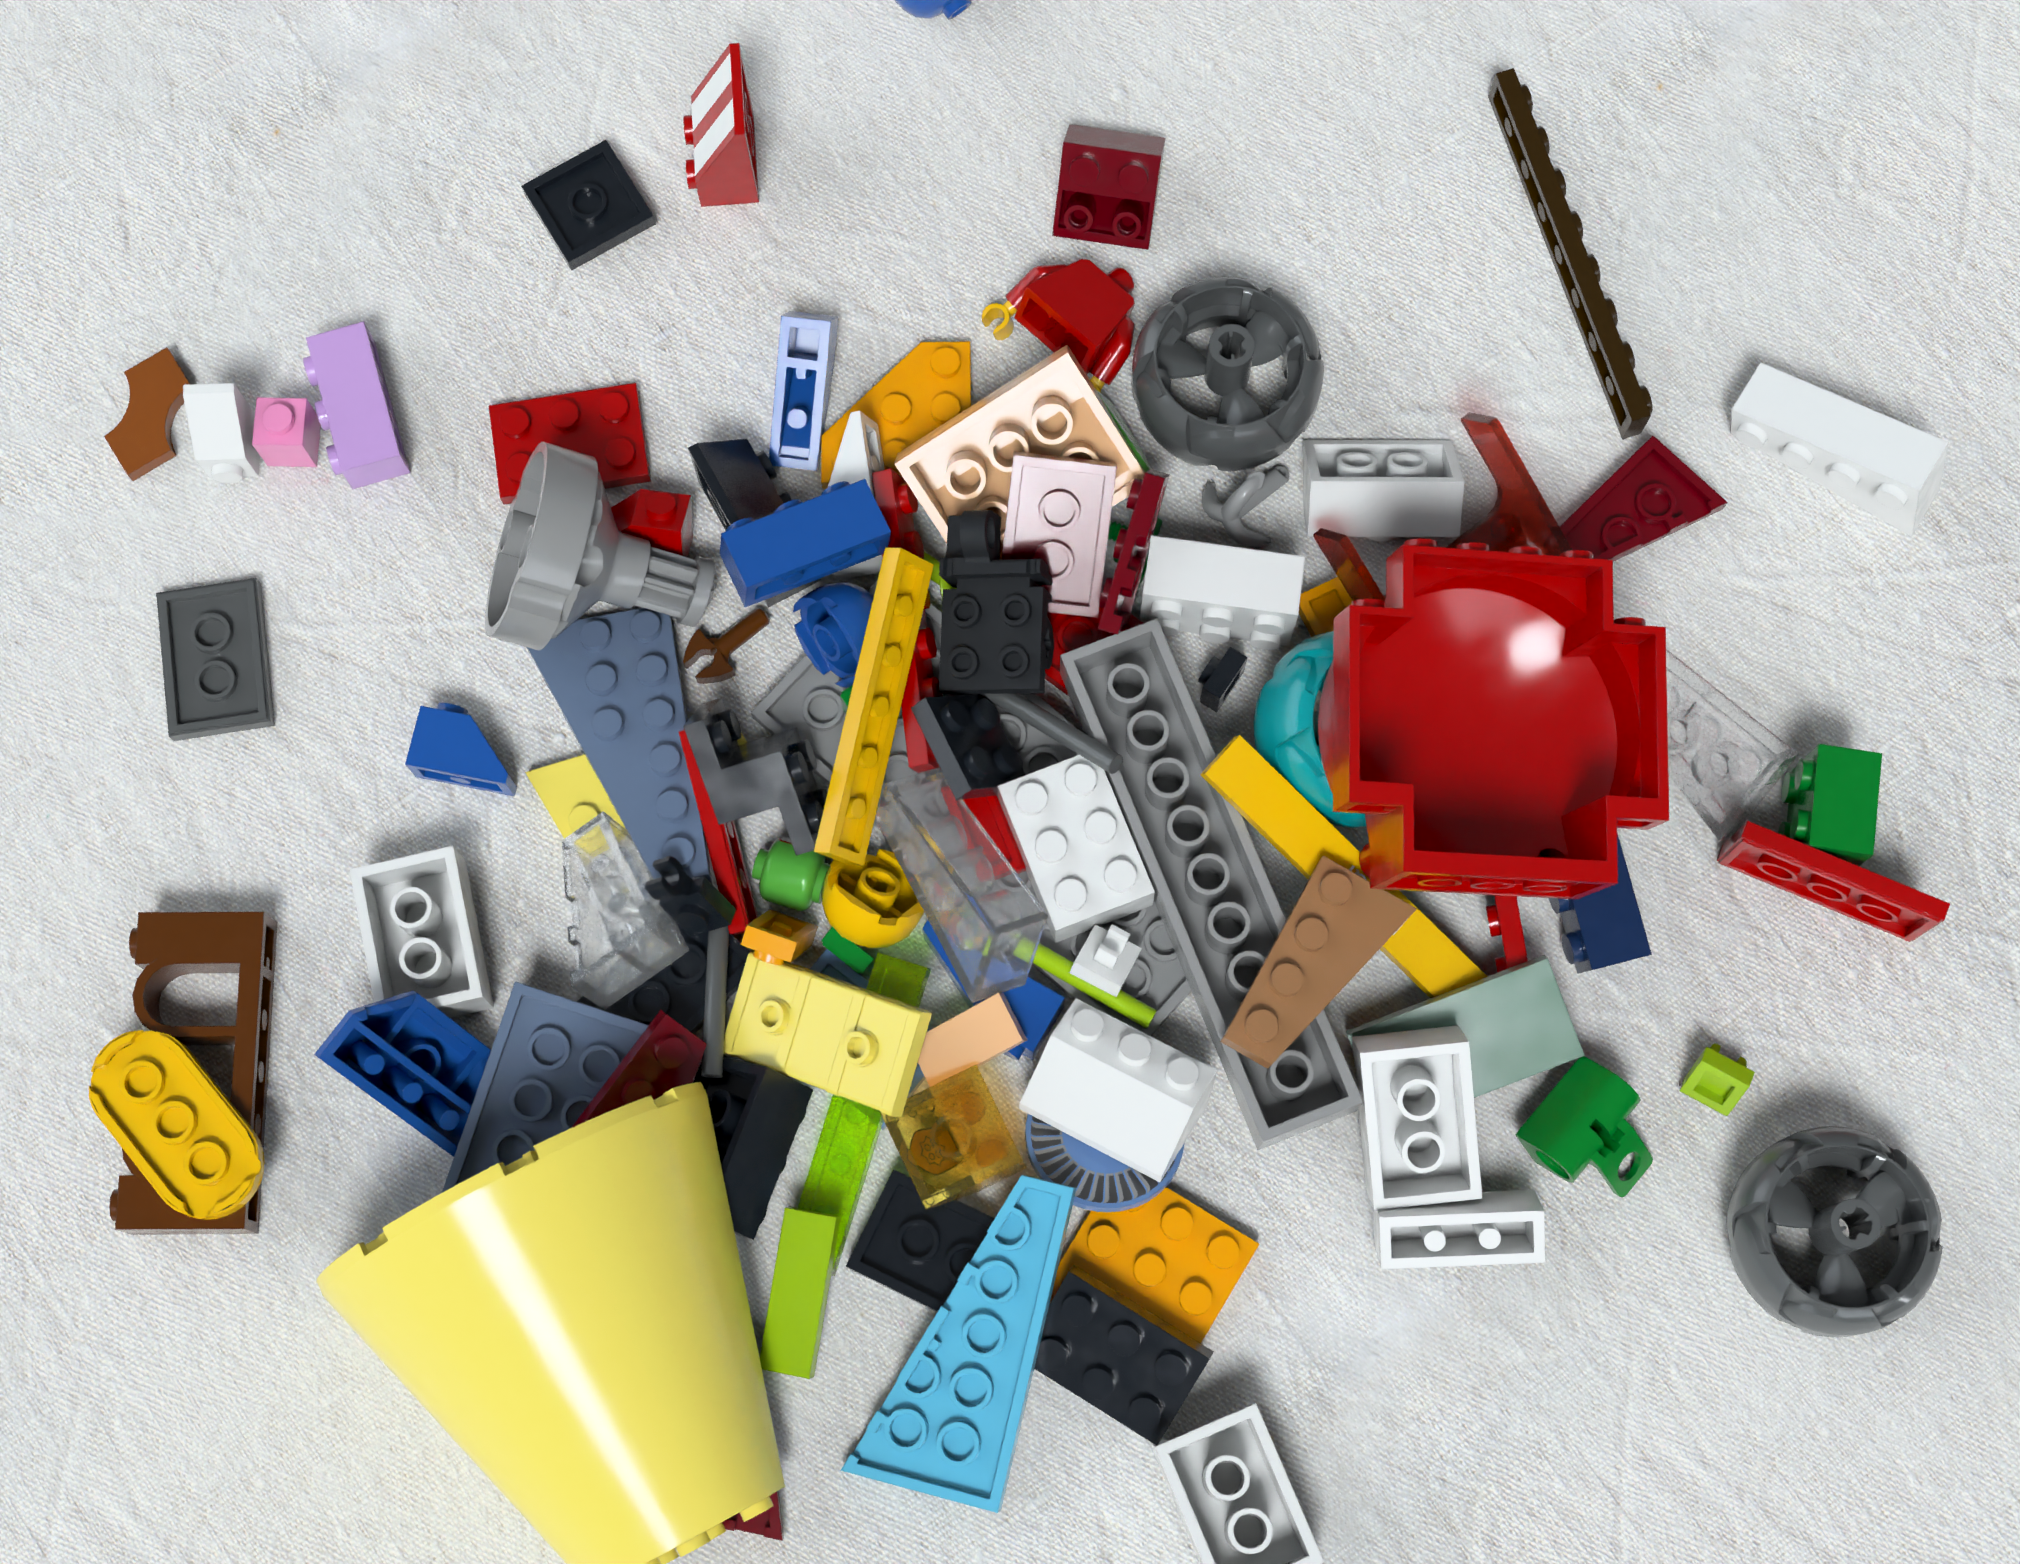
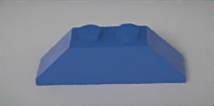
[314,990,491,1157]

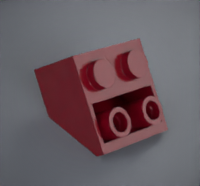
[1052,124,1166,250]

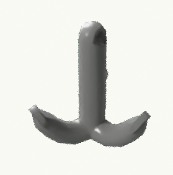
[1202,466,1289,548]

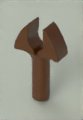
[683,608,770,684]

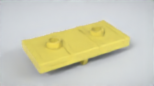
[724,952,932,1118]

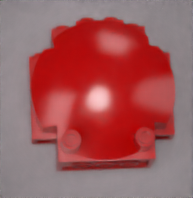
[1318,538,1669,899]

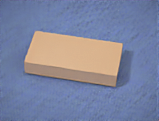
[918,993,1027,1090]

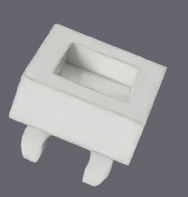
[1070,924,1142,997]

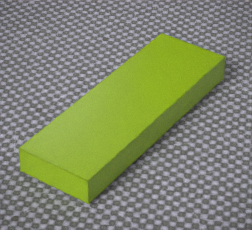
[760,1206,841,1379]

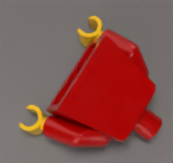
[982,259,1135,393]

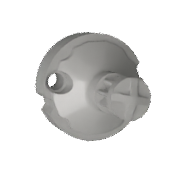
[485,442,715,650]

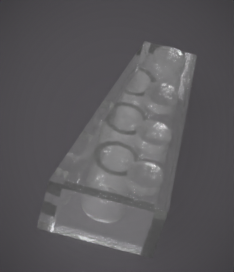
[1666,649,1799,841]
[876,767,1048,1003]

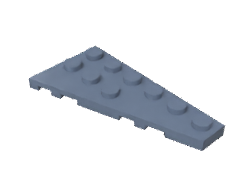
[526,608,712,883]
[442,982,649,1193]

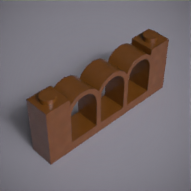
[109,912,278,1235]

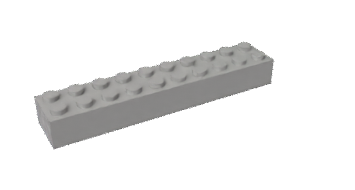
[1060,619,1363,1150]

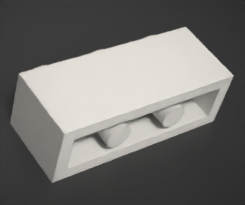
[1373,1190,1545,1269]

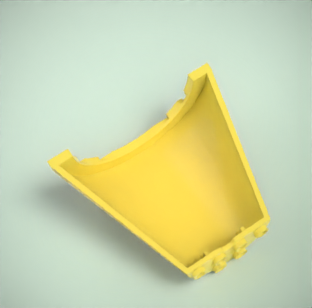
[316,1082,785,1564]

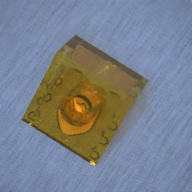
[880,1065,1027,1210]

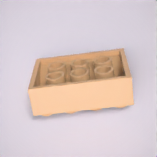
[895,345,1145,560]

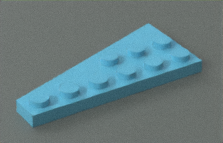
[840,1175,1077,1513]

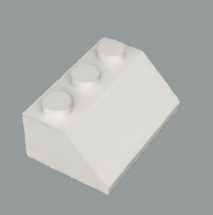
[1302,440,1465,542]
[1019,998,1217,1182]

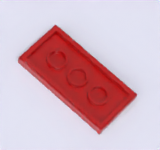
[1717,821,1950,942]

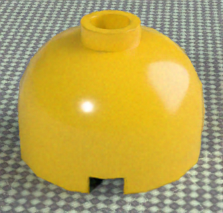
[822,849,930,948]

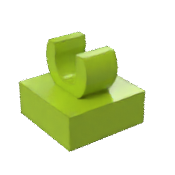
[1679,1043,1755,1116]

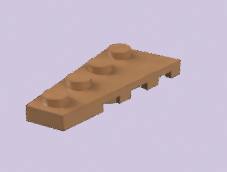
[1220,856,1417,1069]

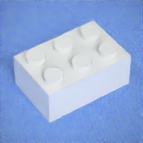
[1140,535,1306,650]
[997,755,1155,943]
[349,845,494,1018]
[1352,1025,1482,1210]
[1152,1403,1324,1564]

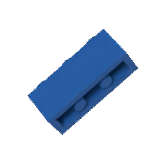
[720,479,891,607]

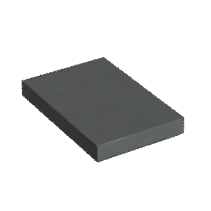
[156,578,275,741]

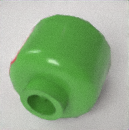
[752,837,831,911]

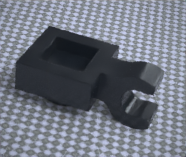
[645,856,736,937]

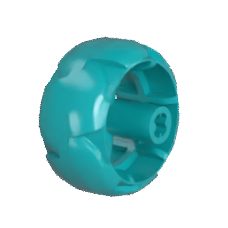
[1254,631,1367,828]

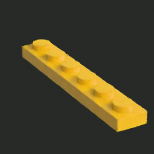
[814,548,934,866]

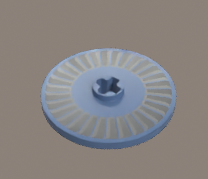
[1025,1114,1185,1212]

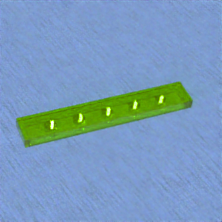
[798,952,931,1276]

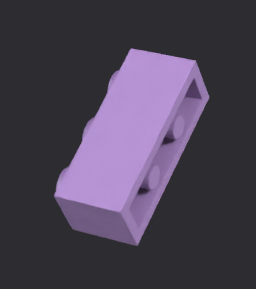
[303,321,410,489]

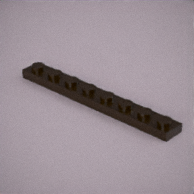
[1488,68,1653,440]

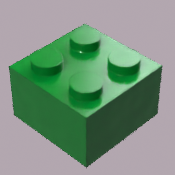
[1778,744,1882,866]

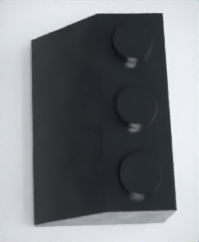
[688,439,821,608]
[693,1057,813,1240]

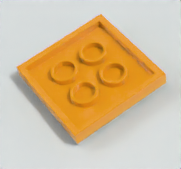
[1049,1187,1259,1343]

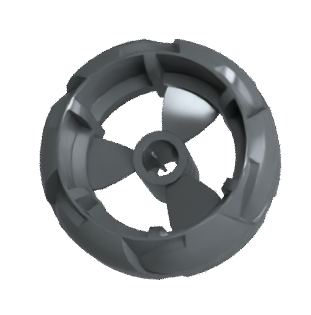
[1131,277,1324,472]
[1726,1126,1943,1337]

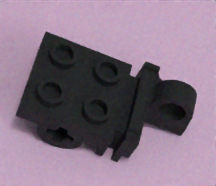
[939,510,1054,695]

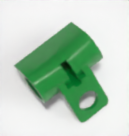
[1515,1056,1653,1197]

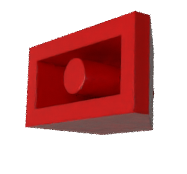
[611,489,693,557]

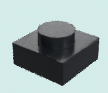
[1198,647,1248,713]

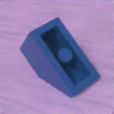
[405,703,517,797]

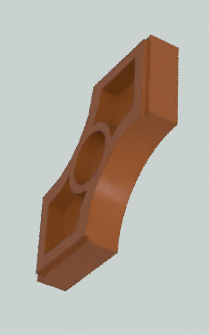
[104,347,190,481]

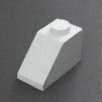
[183,383,260,483]

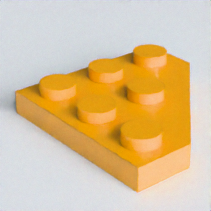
[821,341,971,489]

